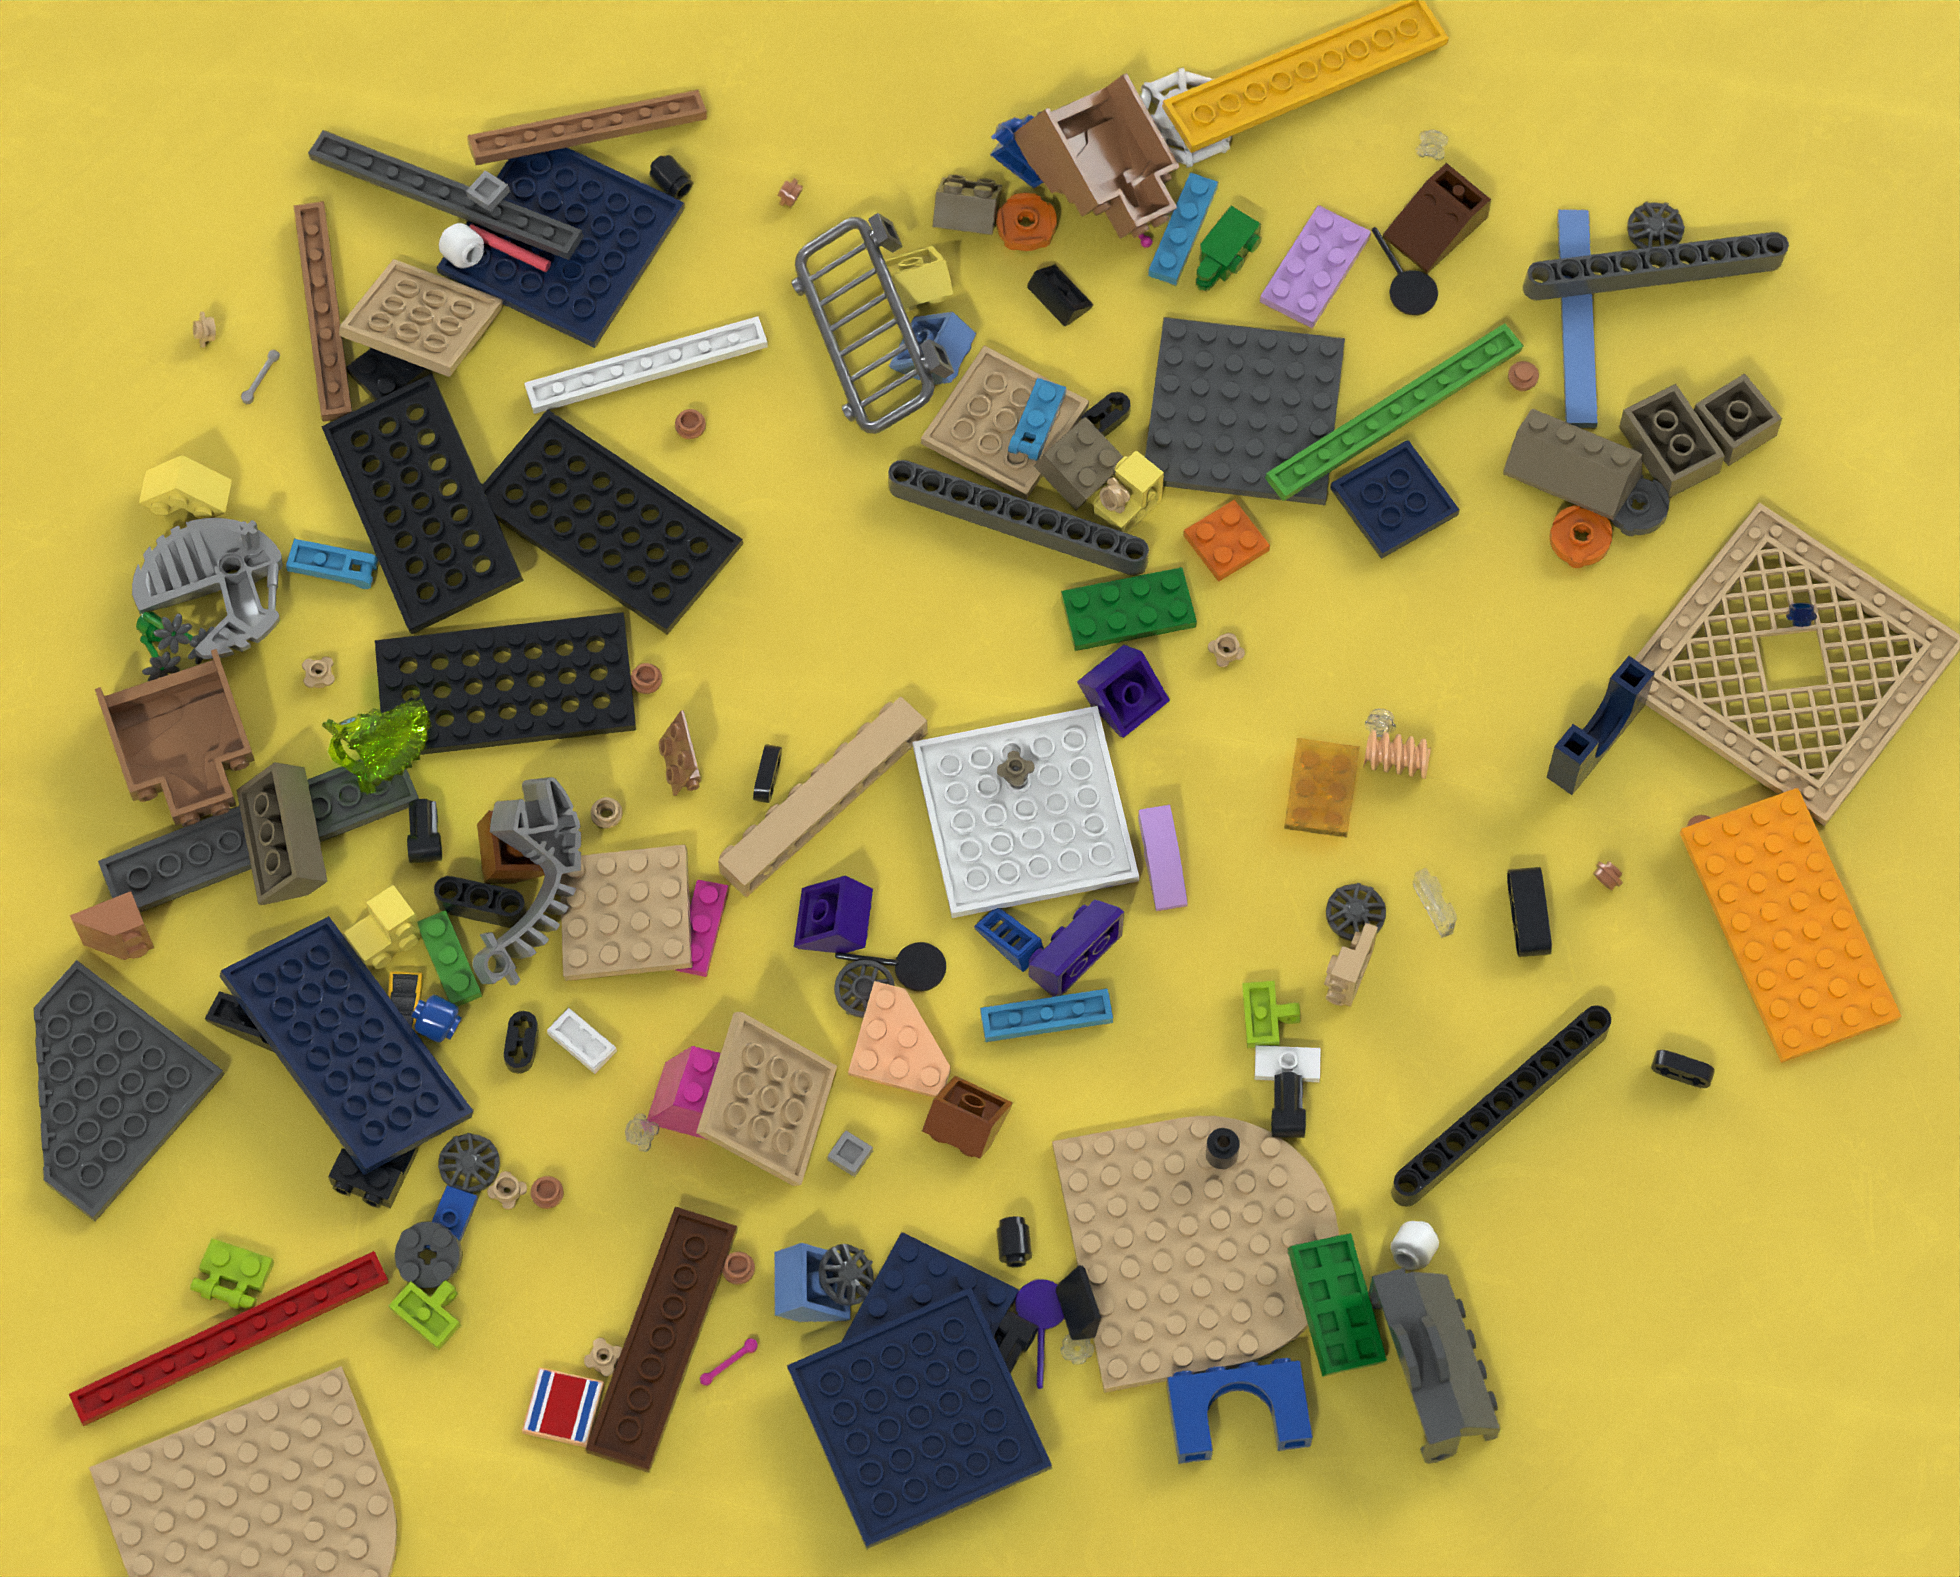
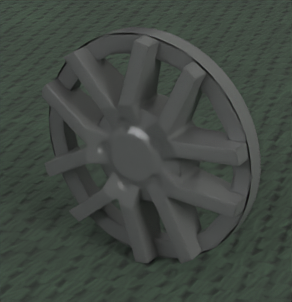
[1627,202,1685,249]
[1326,883,1386,941]
[834,960,895,1018]
[438,1133,500,1193]
[819,1243,874,1306]

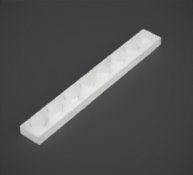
[524,316,768,414]

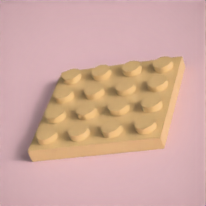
[339,259,503,377]
[921,345,1089,500]
[560,845,692,981]
[696,1012,837,1186]

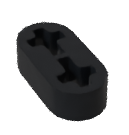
[1081,392,1131,437]
[753,744,782,803]
[504,1011,539,1074]
[1651,1050,1715,1088]

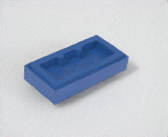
[425,1186,478,1252]

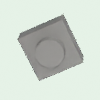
[466,170,510,212]
[827,1130,873,1177]

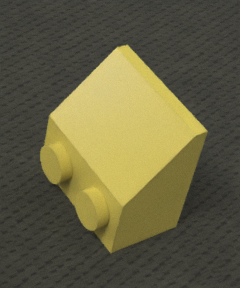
[885,246,954,312]

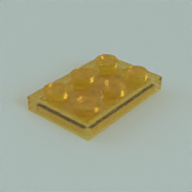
[1284,738,1360,838]

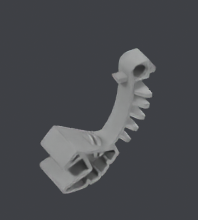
[473,777,581,985]

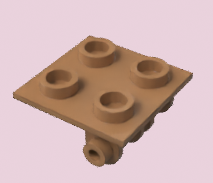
[659,710,701,796]

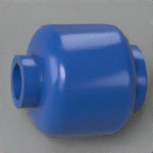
[411,995,462,1043]

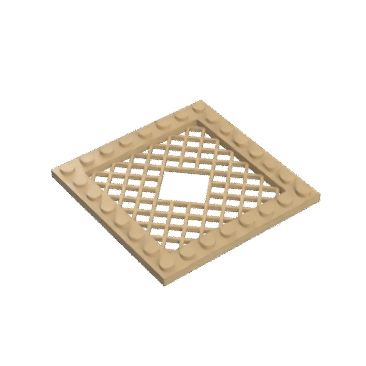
[1635,502,1960,826]

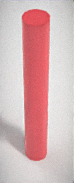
[469,224,551,272]

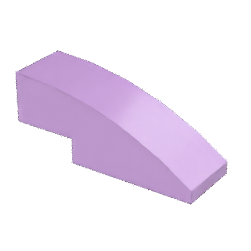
[1138,805,1188,911]

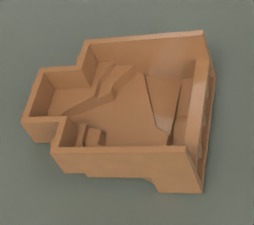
[1013,73,1179,239]
[95,649,255,826]

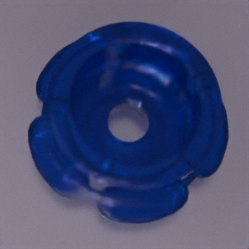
[1786,603,1817,627]

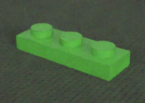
[417,910,482,1006]

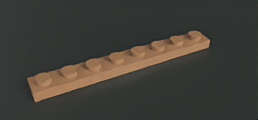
[467,90,707,166]
[294,201,352,421]

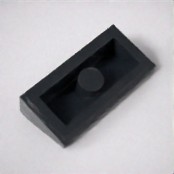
[1027,264,1093,326]
[1055,1265,1101,1340]

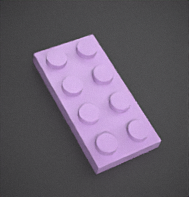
[1260,205,1371,329]

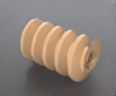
[1363,730,1431,779]

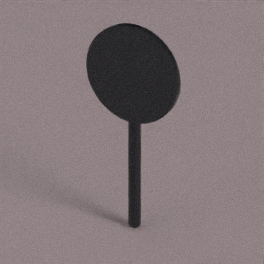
[1372,227,1438,316]
[835,942,946,991]

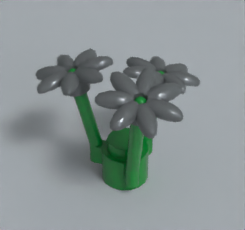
[136,611,214,682]

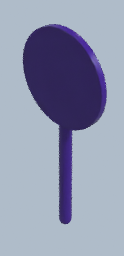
[1015,1279,1064,1389]

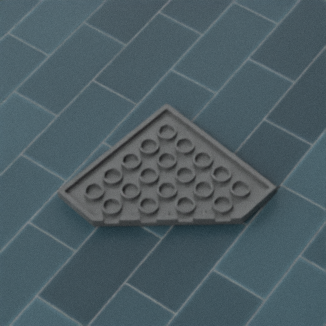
[34,960,224,1222]

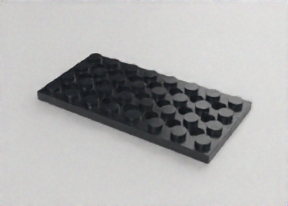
[322,374,524,634]
[482,409,743,635]
[375,612,636,757]

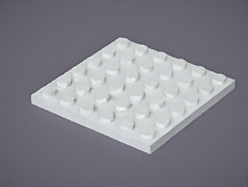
[912,706,1139,918]

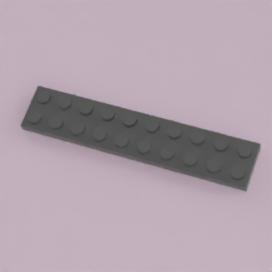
[98,745,419,912]

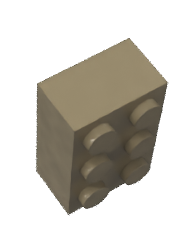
[1619,384,1725,498]

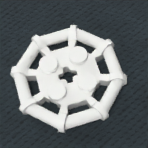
[1140,68,1232,167]

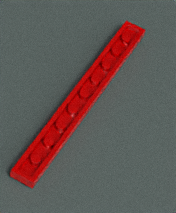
[69,1251,389,1427]

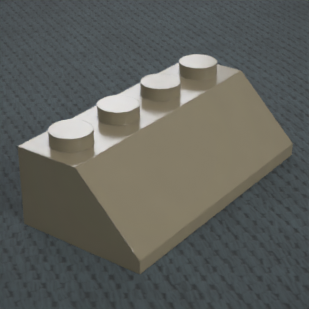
[1503,408,1642,520]
[236,762,328,905]

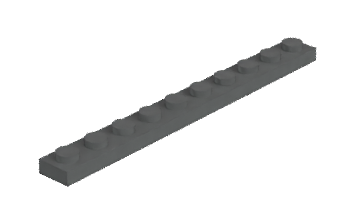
[308,130,584,260]

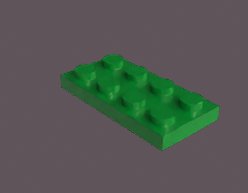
[1061,567,1197,651]
[1287,1233,1387,1377]

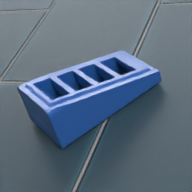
[974,908,1044,972]

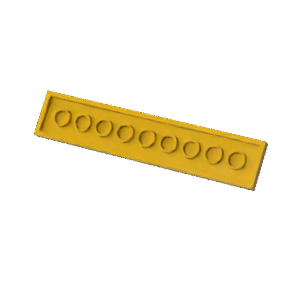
[1162,0,1449,153]

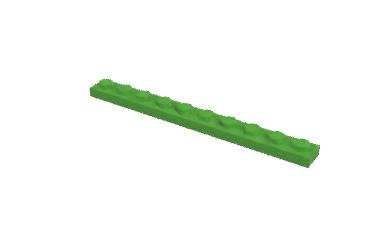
[1265,323,1523,502]

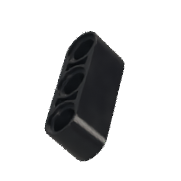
[1507,867,1552,957]
[434,876,527,928]

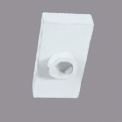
[547,1008,617,1074]
[1254,1045,1321,1082]

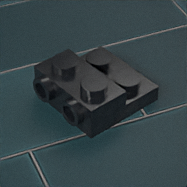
[346,347,433,401]
[328,1147,418,1209]

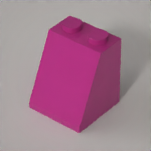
[646,1046,721,1140]

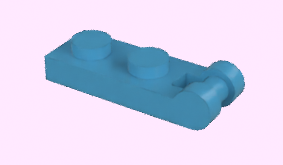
[1008,378,1066,461]
[286,539,379,589]

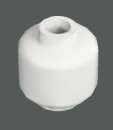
[439,223,484,268]
[1390,1221,1439,1270]

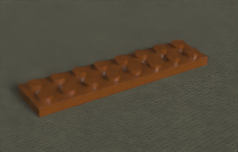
[585,1207,738,1473]

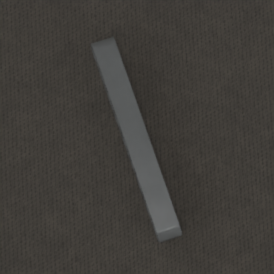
[1523,232,1789,300]
[888,460,1149,576]

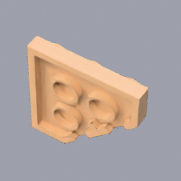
[848,981,951,1098]

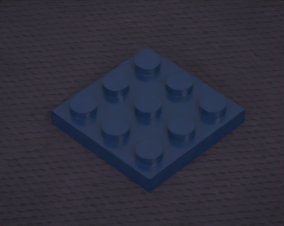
[1330,440,1459,559]

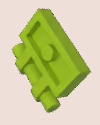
[190,1238,274,1310]

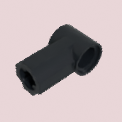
[407,799,442,863]
[1271,1072,1306,1138]
[995,1311,1039,1374]

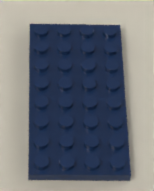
[219,916,474,1175]

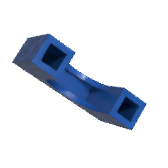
[1166,1358,1312,1464]

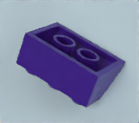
[1028,899,1124,997]

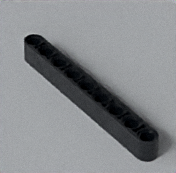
[1391,1005,1612,1207]

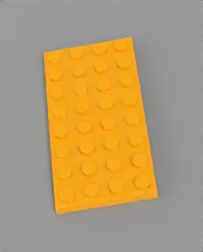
[1679,788,1902,1063]

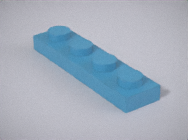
[1148,173,1218,285]
[980,989,1113,1042]

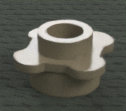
[997,751,1035,787]

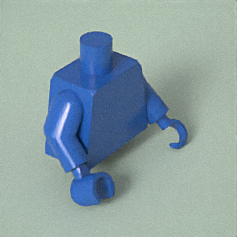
[990,111,1043,188]

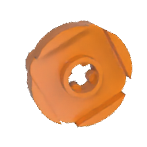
[996,193,1056,251]
[1549,506,1612,568]

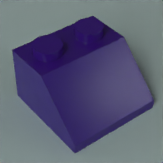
[1077,645,1170,738]
[794,875,873,953]

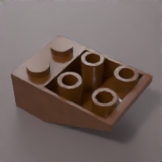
[1383,163,1491,274]

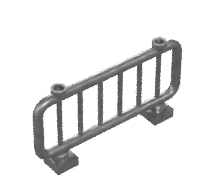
[791,213,955,434]

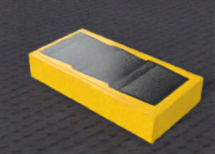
[388,972,423,1034]

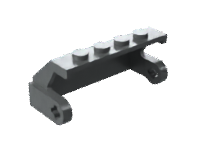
[1368,1268,1500,1463]

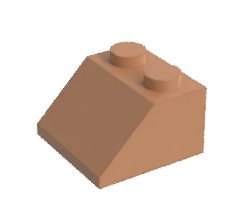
[70,891,154,960]

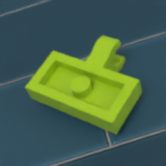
[1242,981,1300,1048]
[389,1280,461,1350]

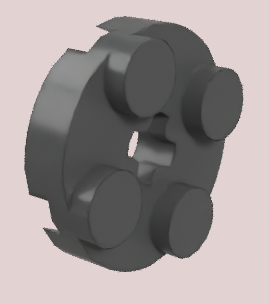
[1610,475,1670,536]
[395,1222,462,1288]

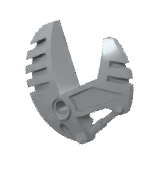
[132,518,283,659]

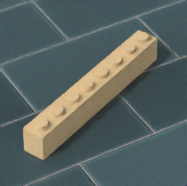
[718,696,928,898]

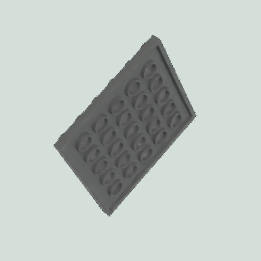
[1145,317,1345,505]

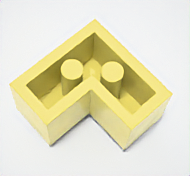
[1093,450,1164,534]
[139,455,232,519]
[343,885,422,972]

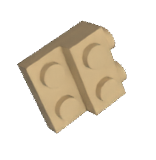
[1324,923,1378,1006]

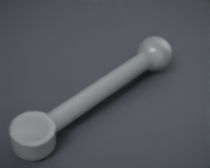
[241,350,280,404]

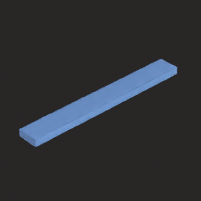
[1557,210,1597,428]

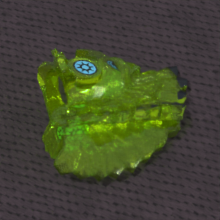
[322,696,432,795]

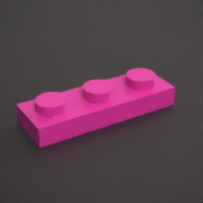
[675,879,729,977]

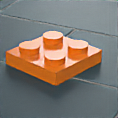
[1183,499,1270,582]

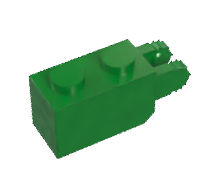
[1196,206,1262,291]

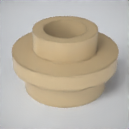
[591,797,623,829]

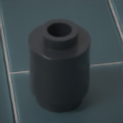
[649,155,693,199]
[1205,1128,1240,1169]
[996,1216,1032,1268]

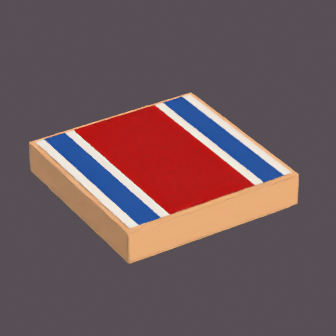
[522,1367,604,1447]

